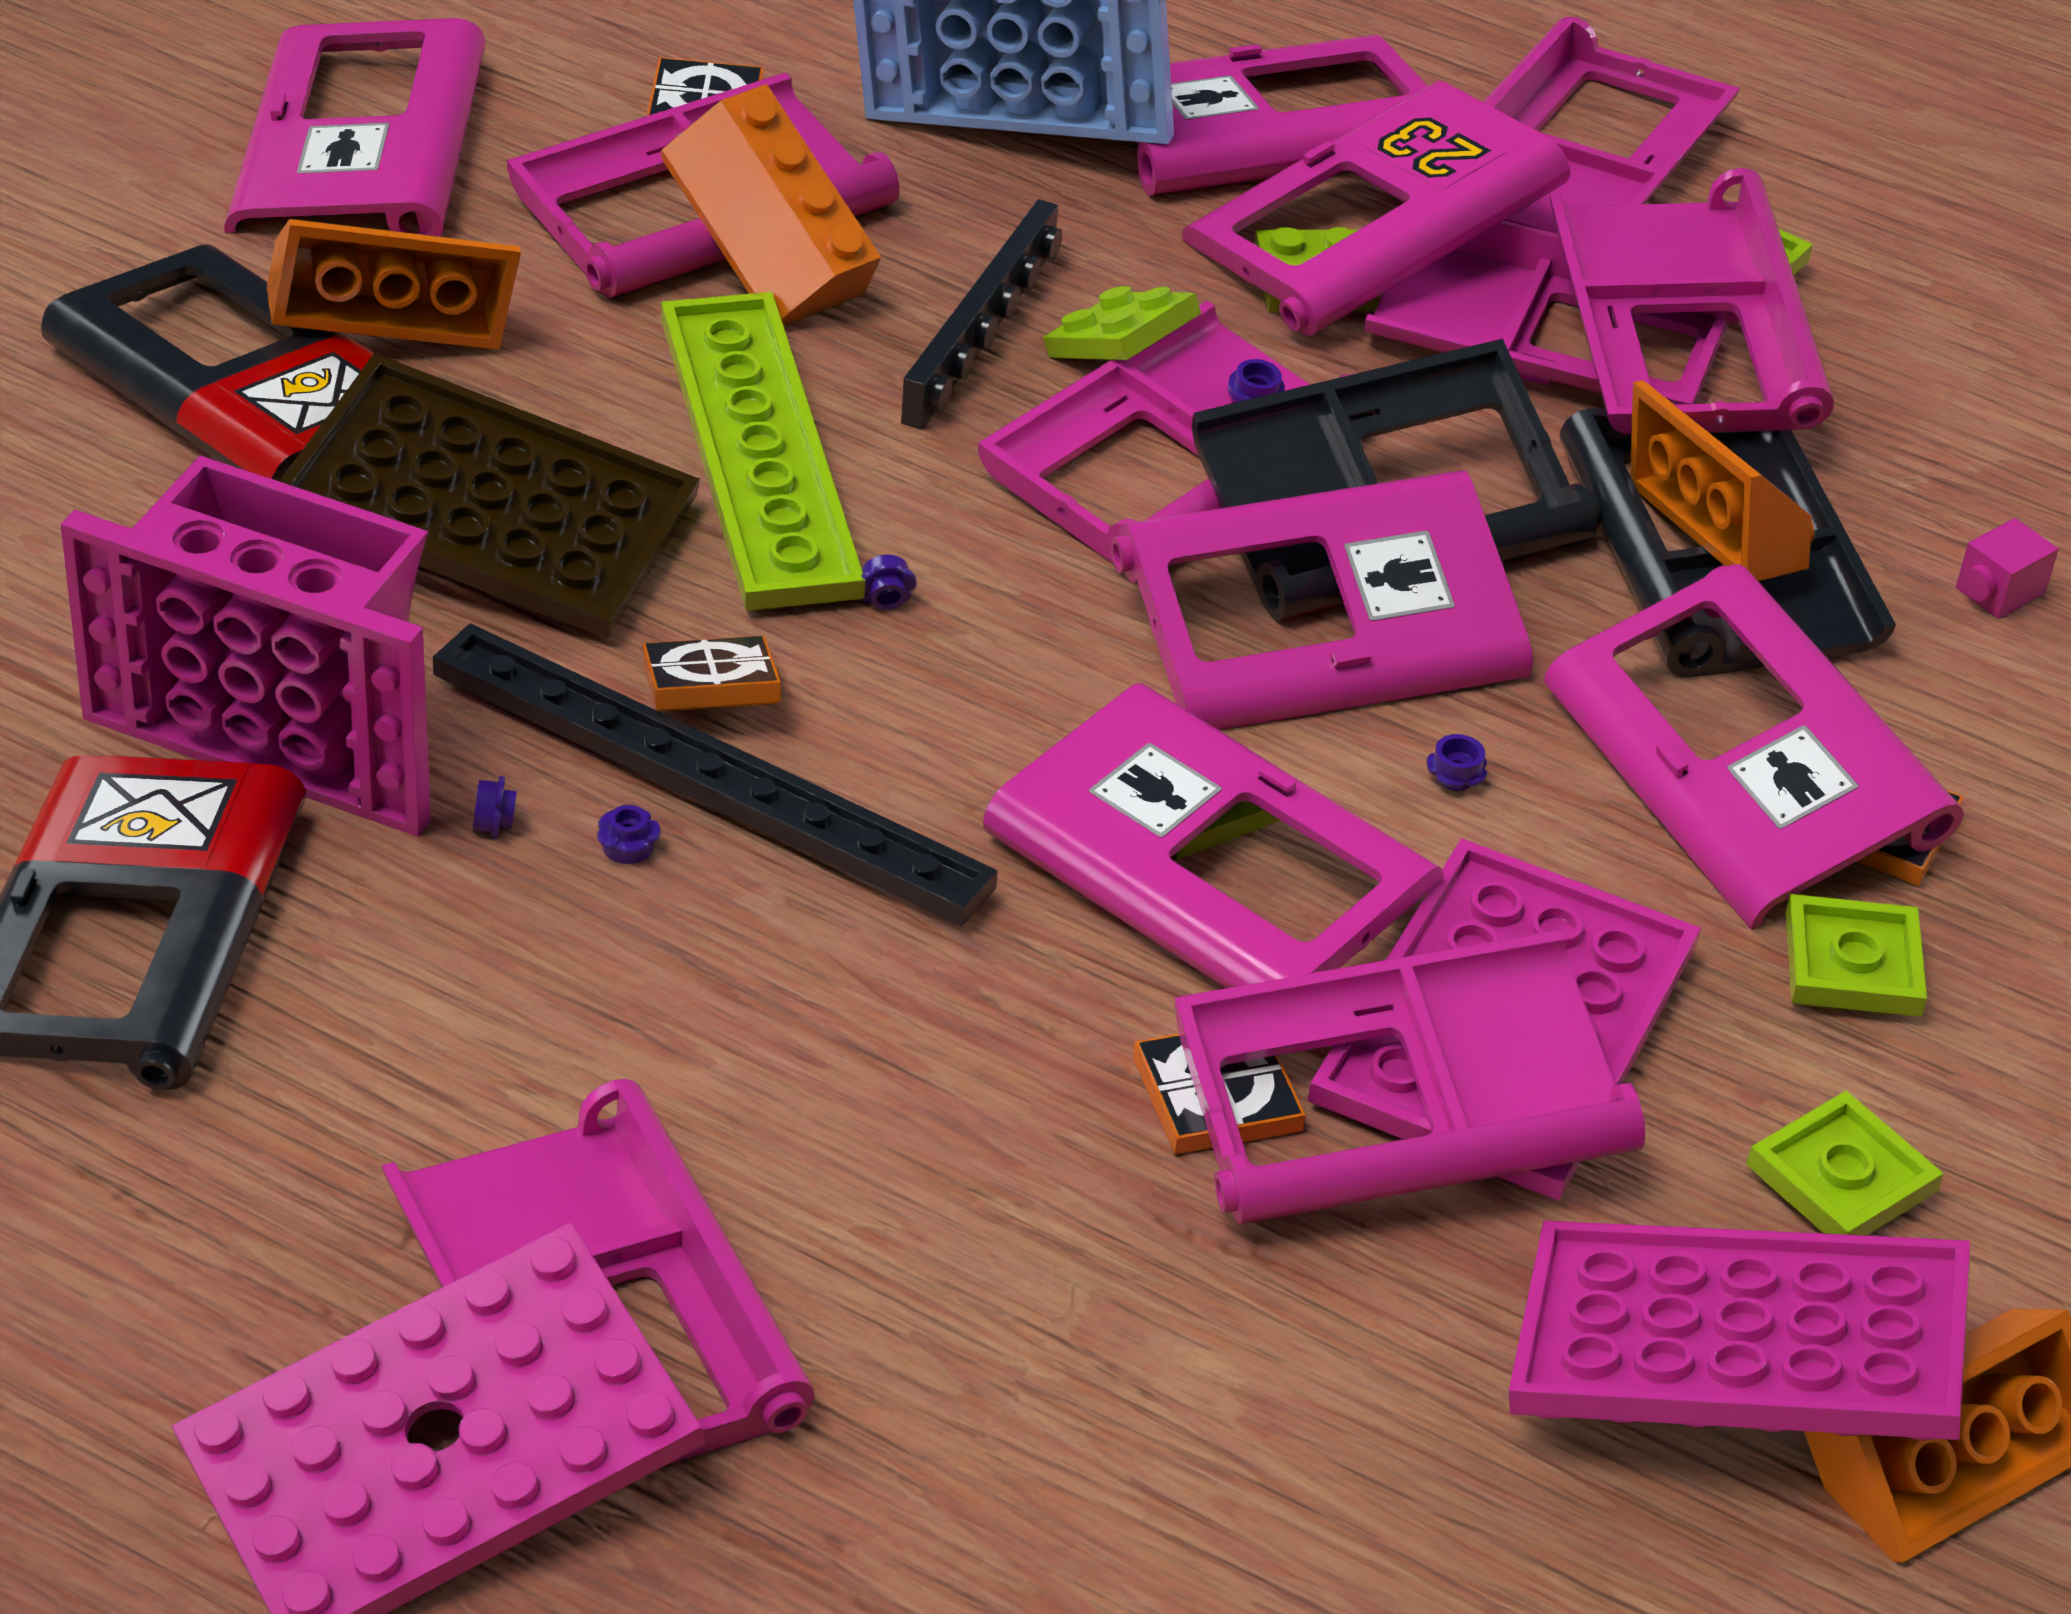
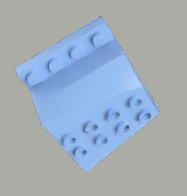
[853,0,1174,144]

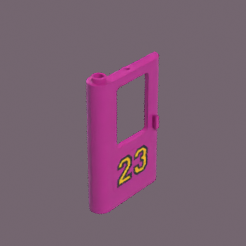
[1182,80,1570,336]

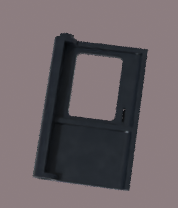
[1560,408,1896,677]

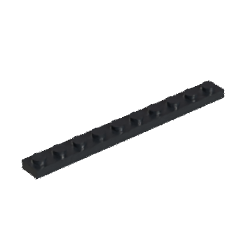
[433,623,998,926]

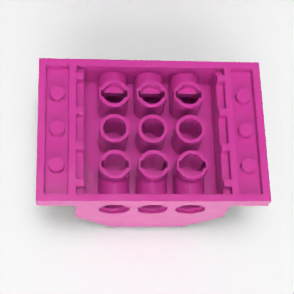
[60,456,431,837]

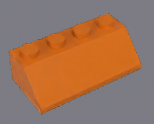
[660,84,881,326]
[267,219,521,350]
[1630,380,1815,581]
[1804,1308,2071,1563]

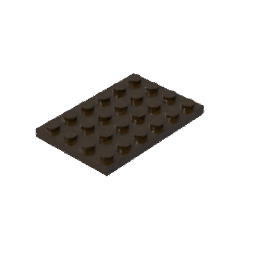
[279,353,700,640]

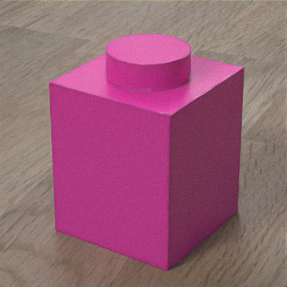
[1955,518,2059,619]

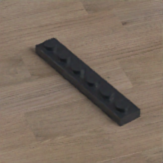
[901,199,1063,430]

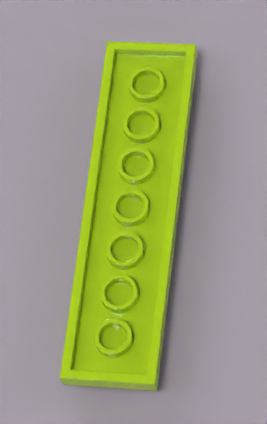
[661,292,865,611]

